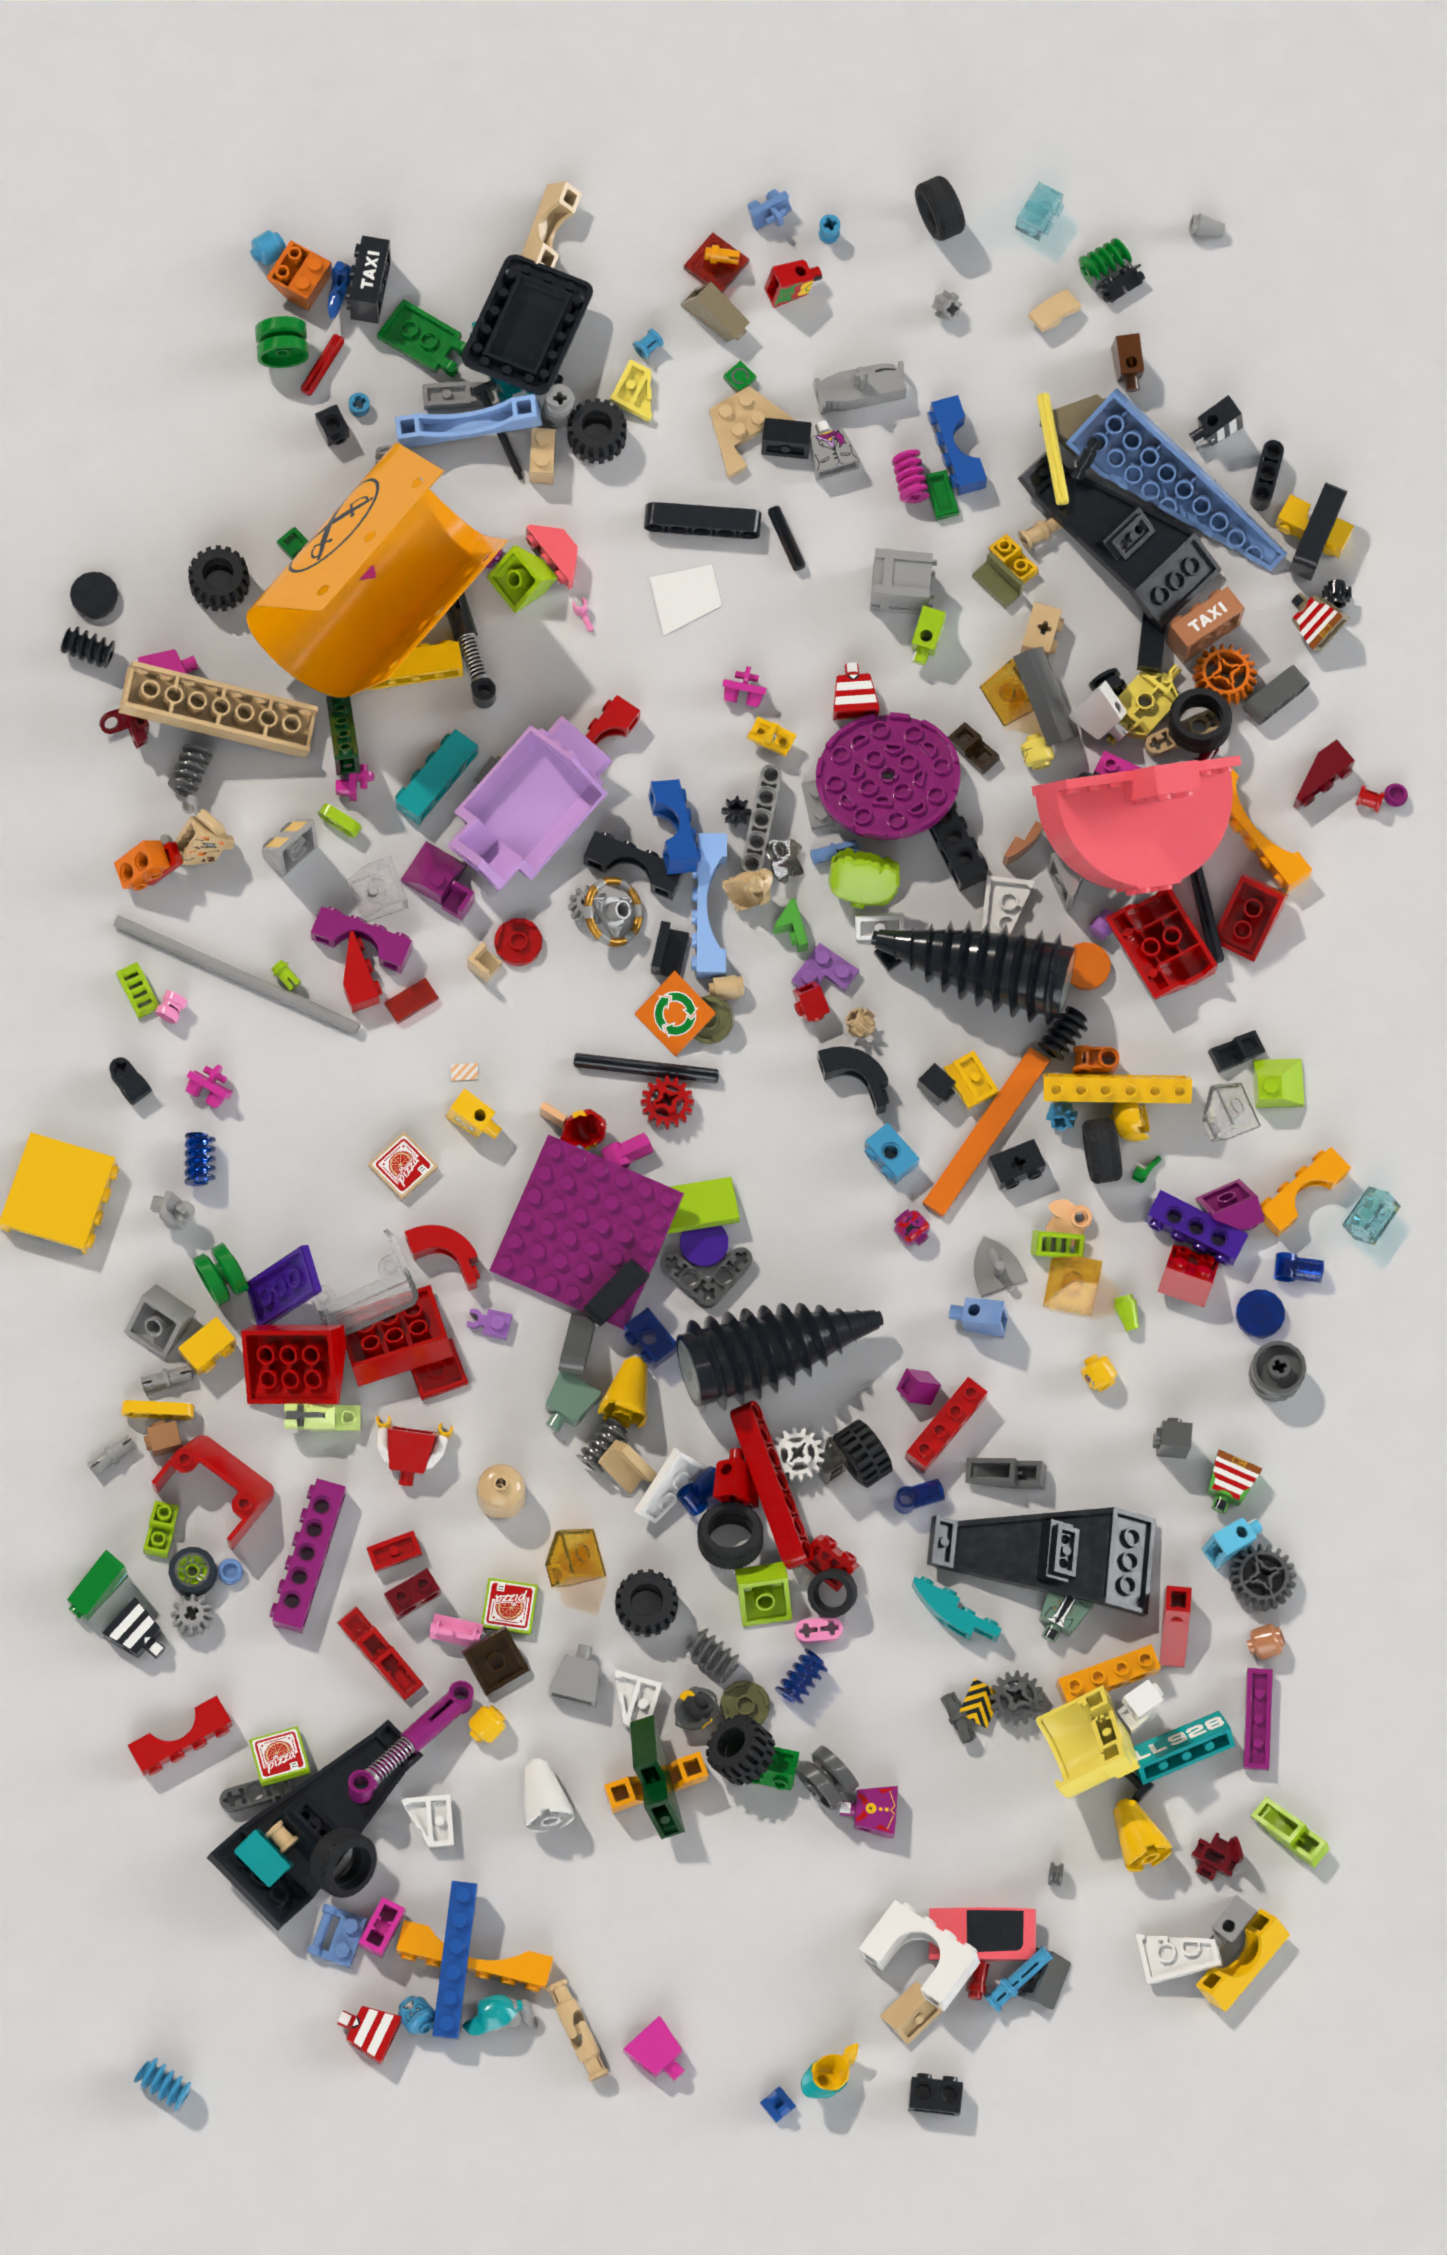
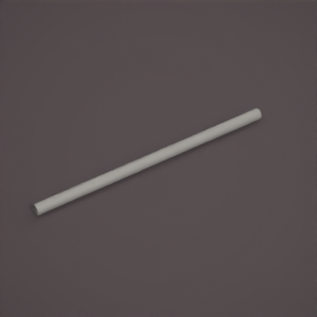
[113,915,361,1035]

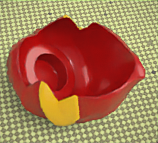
[560,1109,607,1151]

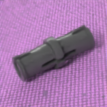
[940,1692,977,1744]

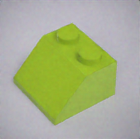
[735,1562,792,1627]

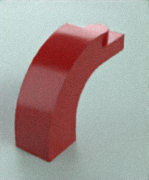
[404,1225,480,1291]

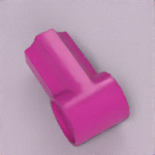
[600,1133,653,1168]

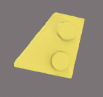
[609,359,652,422]

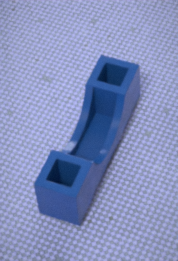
[927,395,987,496]
[648,779,701,874]

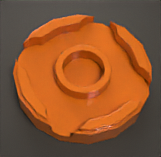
[1071,942,1111,991]

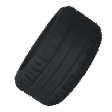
[915,176,965,241]
[1168,688,1232,754]
[1082,1117,1123,1184]
[697,1502,763,1570]
[309,1827,377,1898]

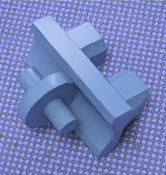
[747,189,792,231]

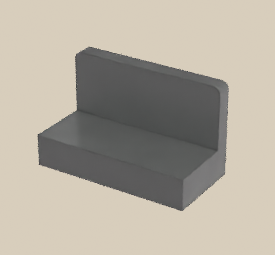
[1018,1948,1071,2010]

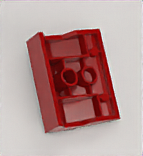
[1105,889,1218,1000]

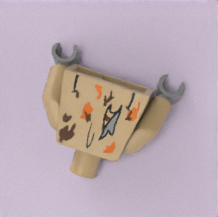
[160,795,234,866]

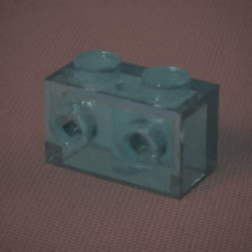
[1015,182,1065,242]
[1342,1186,1401,1245]

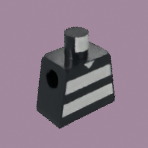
[1189,395,1243,446]
[102,1597,166,1659]

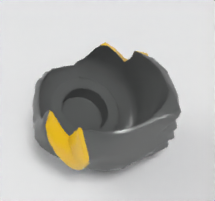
[674,1686,718,1731]

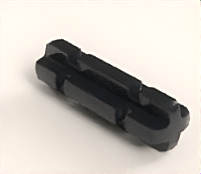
[1070,436,1103,481]

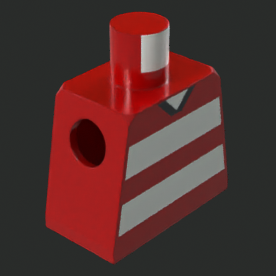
[833,663,879,720]
[337,2006,402,2065]

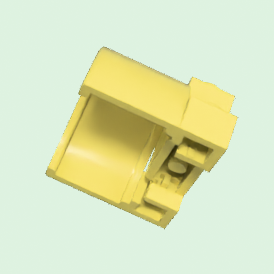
[1036,1686,1140,1799]

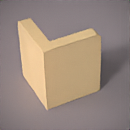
[467,942,502,983]

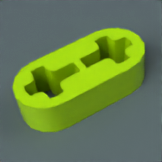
[317,803,362,839]

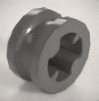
[1048,1862,1064,1887]

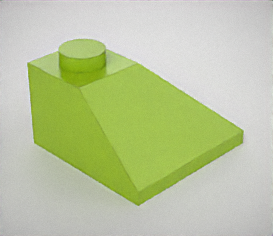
[487,545,558,613]
[1252,1059,1305,1108]

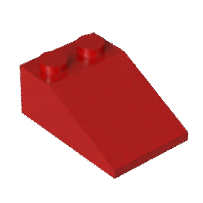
[1217,874,1289,962]

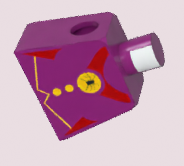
[839,1786,898,1838]

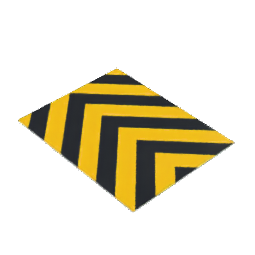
[959,1678,1001,1729]

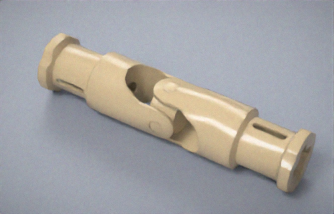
[546,1979,610,2082]

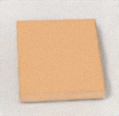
[540,1102,568,1129]

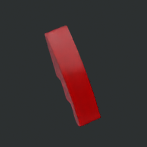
[336,1606,424,1701]

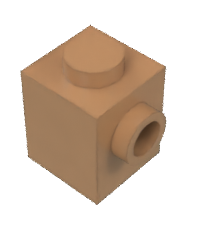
[144,1420,182,1457]

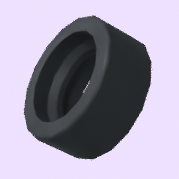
[807,1568,858,1618]

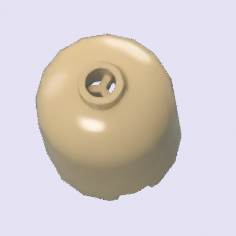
[476,1464,526,1519]

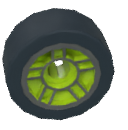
[168,1547,217,1597]

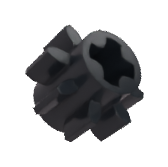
[1322,579,1352,608]
[721,796,752,828]

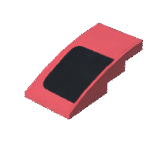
[929,1907,1036,1962]

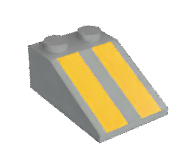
[262,818,318,878]

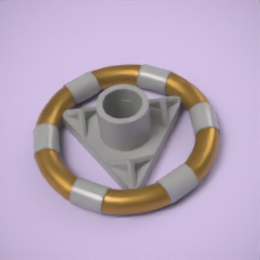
[583,876,643,947]

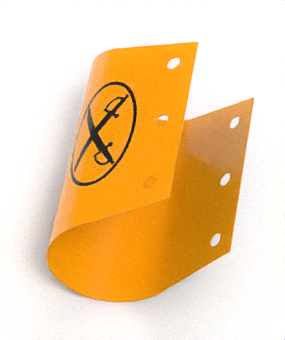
[246,443,508,697]

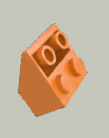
[266,240,332,311]

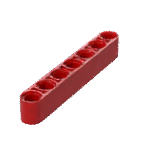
[730,1400,814,1570]

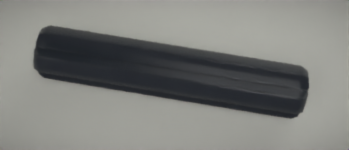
[768,506,805,571]

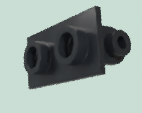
[1095,263,1145,303]

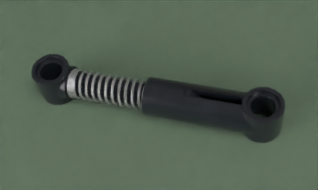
[444,591,496,709]

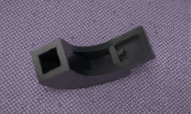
[817,1046,889,1115]

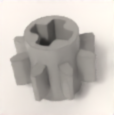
[931,290,962,321]

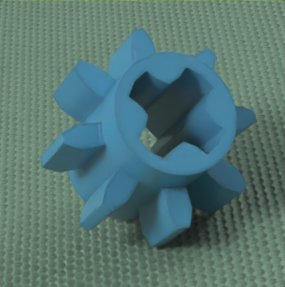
[1046,1102,1078,1131]

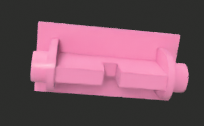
[429,1613,484,1647]

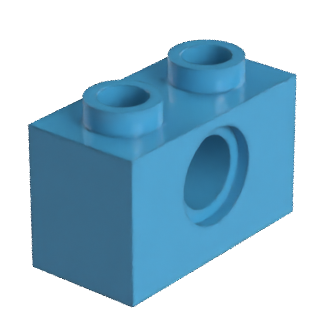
[864,1123,920,1183]

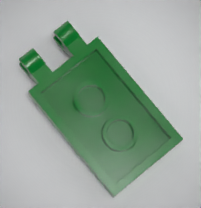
[377,299,466,378]

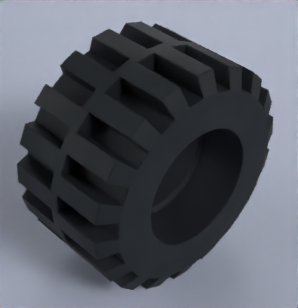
[567,398,627,464]
[188,545,250,612]
[832,1419,893,1488]
[615,1569,678,1637]
[706,1715,776,1785]

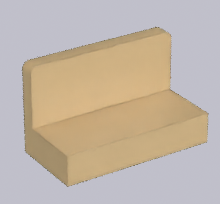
[598,1440,657,1493]
[880,1982,943,2045]

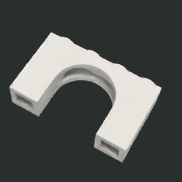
[859,1900,980,2011]

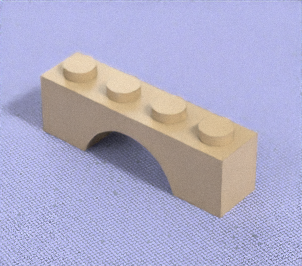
[521,182,582,268]

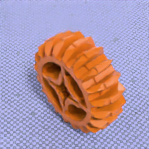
[1192,643,1257,706]

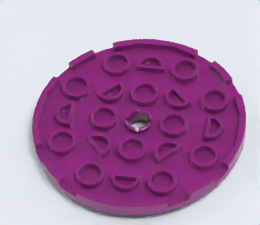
[816,712,961,840]

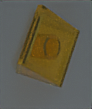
[980,659,1034,726]

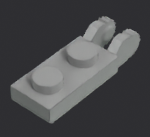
[422,381,485,410]

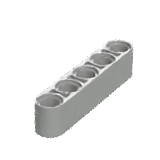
[741,764,782,873]

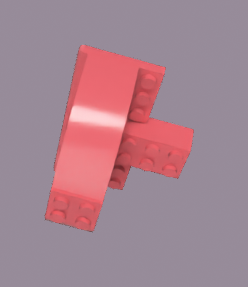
[1031,755,1241,896]

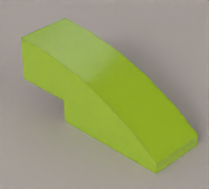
[1250,1796,1330,1868]

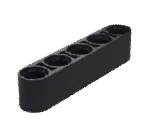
[644,502,762,539]

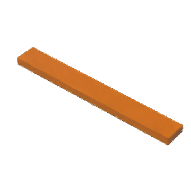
[922,1047,1050,1217]

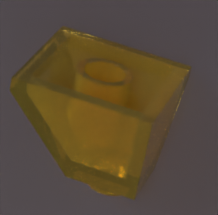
[1043,1256,1103,1316]
[545,1529,606,1588]

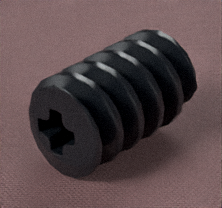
[61,626,115,668]
[1038,1006,1088,1061]

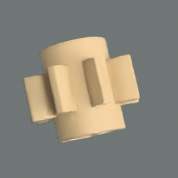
[846,1007,876,1038]

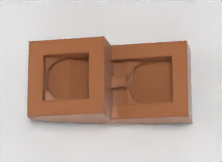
[1002,821,1043,866]

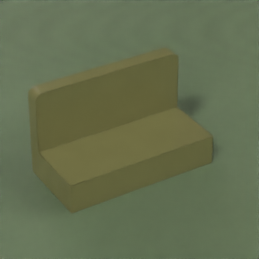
[972,552,1024,609]

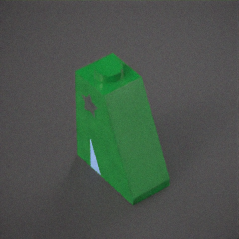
[67,1550,129,1621]

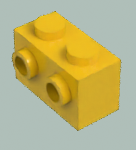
[178,1316,237,1376]

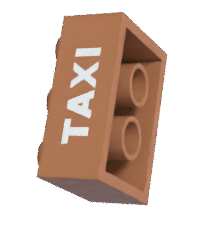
[1166,586,1245,664]

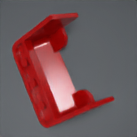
[151,1435,274,1550]

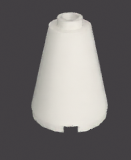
[524,1758,575,1833]

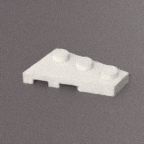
[981,875,1035,935]
[634,1447,711,1524]
[1136,1934,1223,1985]

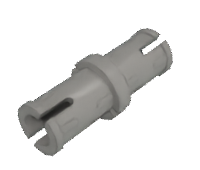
[140,1364,193,1392]
[87,1434,137,1477]

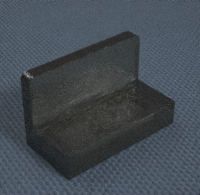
[820,1436,848,1485]

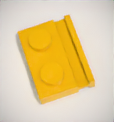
[943,1050,999,1110]

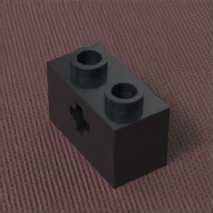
[987,1139,1046,1190]

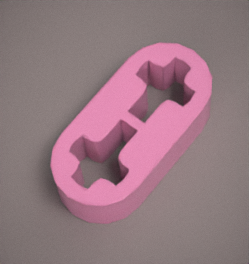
[795,1617,843,1644]

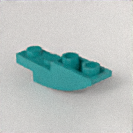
[912,1576,1002,1642]

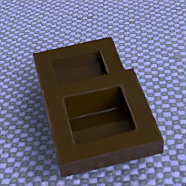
[948,722,1000,775]

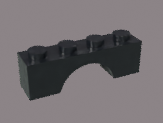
[583,831,684,900]

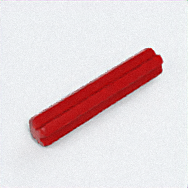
[301,334,344,396]

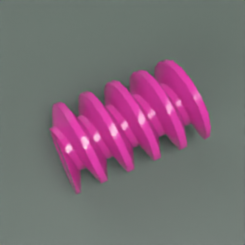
[892,449,929,503]

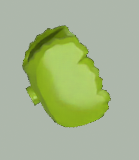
[828,848,901,909]

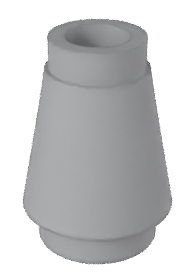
[1189,213,1225,237]

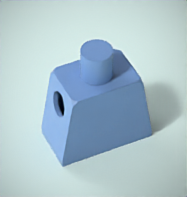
[949,1297,1008,1338]

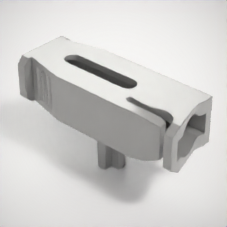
[813,361,907,414]

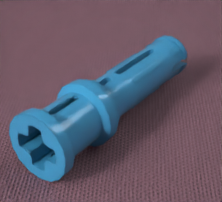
[984,1946,1053,2012]

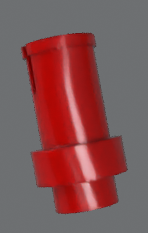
[966,1960,990,2001]

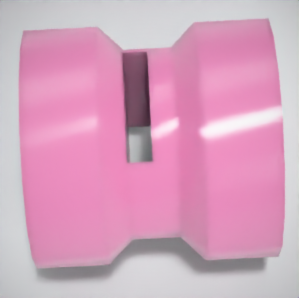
[155,990,188,1024]

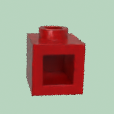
[792,981,830,1022]

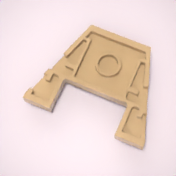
[709,386,796,479]

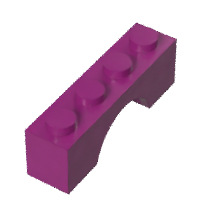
[311,906,413,974]

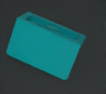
[234,1828,295,1887]

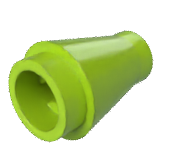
[1113,1294,1140,1332]

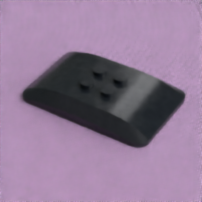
[461,254,593,395]

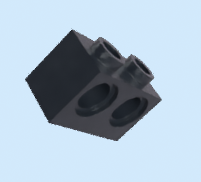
[908,2073,963,2116]

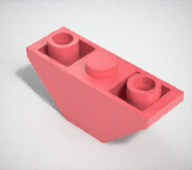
[525,524,578,589]

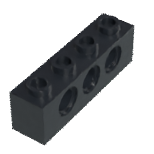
[928,801,989,892]

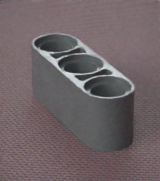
[1242,665,1310,725]
[558,1313,596,1376]

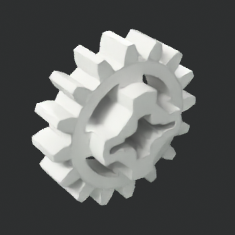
[775,1428,825,1483]

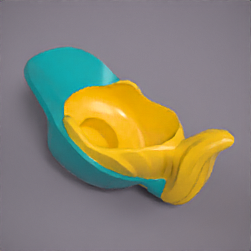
[801,2043,859,2099]

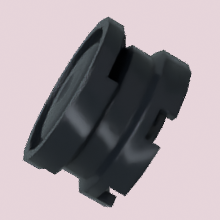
[1089,668,1127,696]

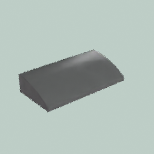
[1013,647,1078,747]

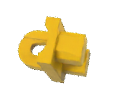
[747,716,797,757]

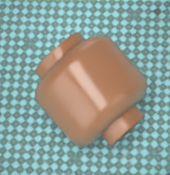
[1247,1624,1286,1660]

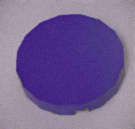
[680,1225,729,1268]

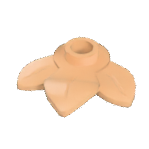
[1045,1199,1092,1247]

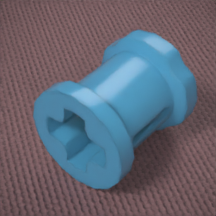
[819,214,841,244]
[633,328,664,360]

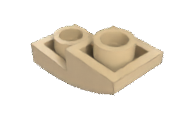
[1027,289,1082,332]

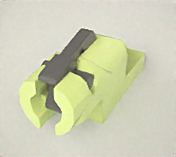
[284,1404,361,1431]

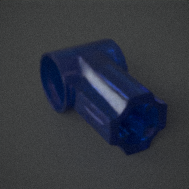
[1273,1252,1324,1283]
[676,1466,716,1516]
[893,1479,945,1514]

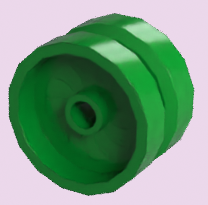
[255,316,309,368]
[192,1242,249,1307]

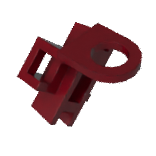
[99,708,150,749]
[1191,1832,1243,1881]

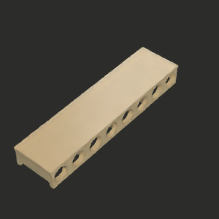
[118,661,318,759]

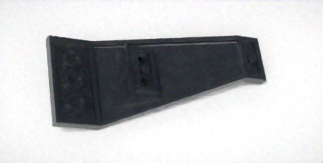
[207,1720,423,1931]

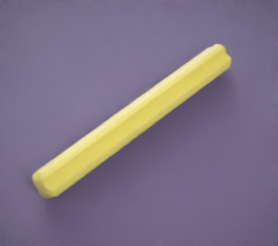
[1037,393,1069,506]

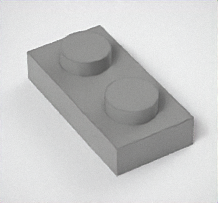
[802,780,835,830]

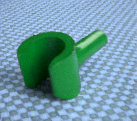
[1132,1156,1162,1183]

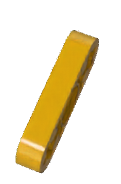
[121,1400,195,1420]

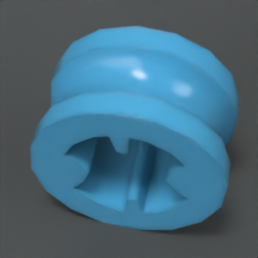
[348,393,370,417]

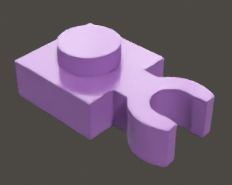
[467,1309,512,1340]

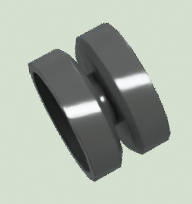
[1248,1340,1307,1402]
[795,1745,859,1810]

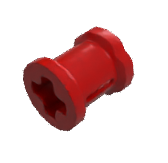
[1355,785,1385,813]

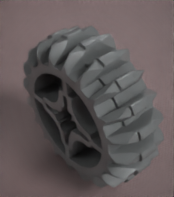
[1228,1543,1297,1611]

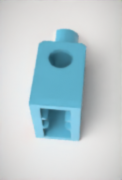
[1202,1518,1262,1569]

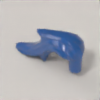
[328,261,352,320]

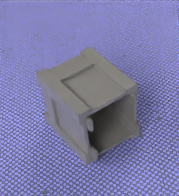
[870,548,937,615]

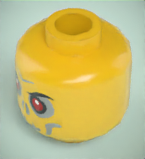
[1080,1354,1118,1392]

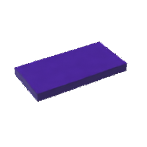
[247,1245,322,1325]

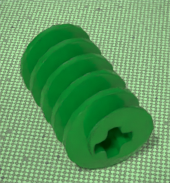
[1079,238,1132,285]

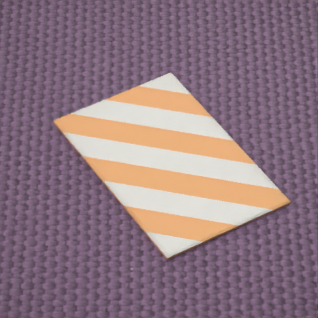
[451,1063,479,1081]

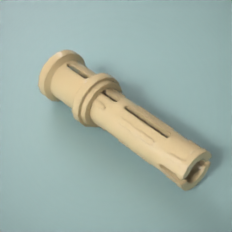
[1018,517,1062,550]

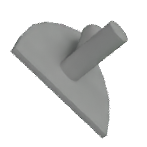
[974,1236,1027,1297]

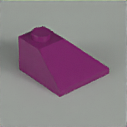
[400,841,467,905]
[1196,1179,1265,1231]

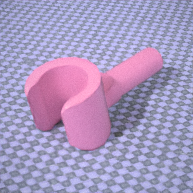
[573,597,594,632]

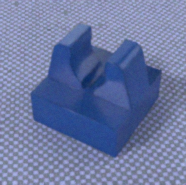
[760,2086,796,2123]

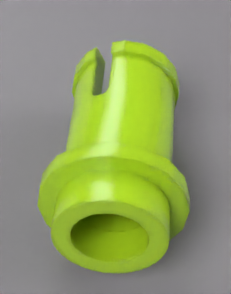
[271,960,302,992]

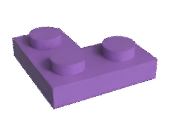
[791,943,859,991]

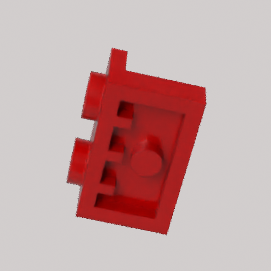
[803,1534,860,1592]

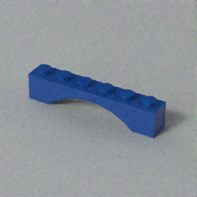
[432,1881,478,2040]

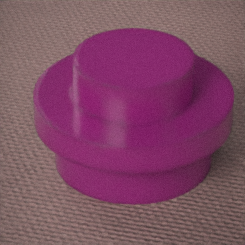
[1384,783,1408,807]

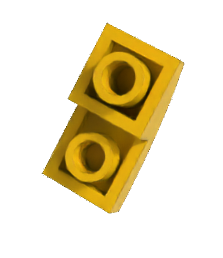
[988,534,1039,584]

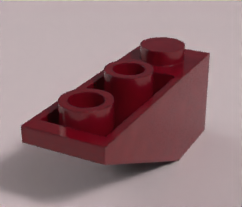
[1293,739,1355,809]

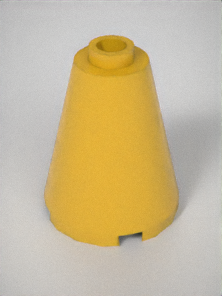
[598,1356,648,1428]
[1113,1798,1172,1872]

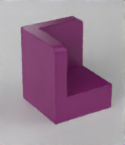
[442,880,475,921]
[896,1368,941,1405]

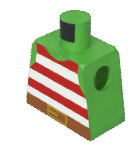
[1207,1449,1263,1514]

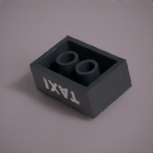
[346,235,391,324]

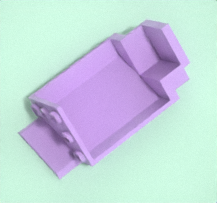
[447,716,612,891]

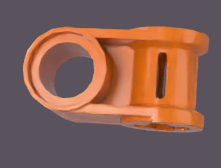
[1072,1045,1120,1074]

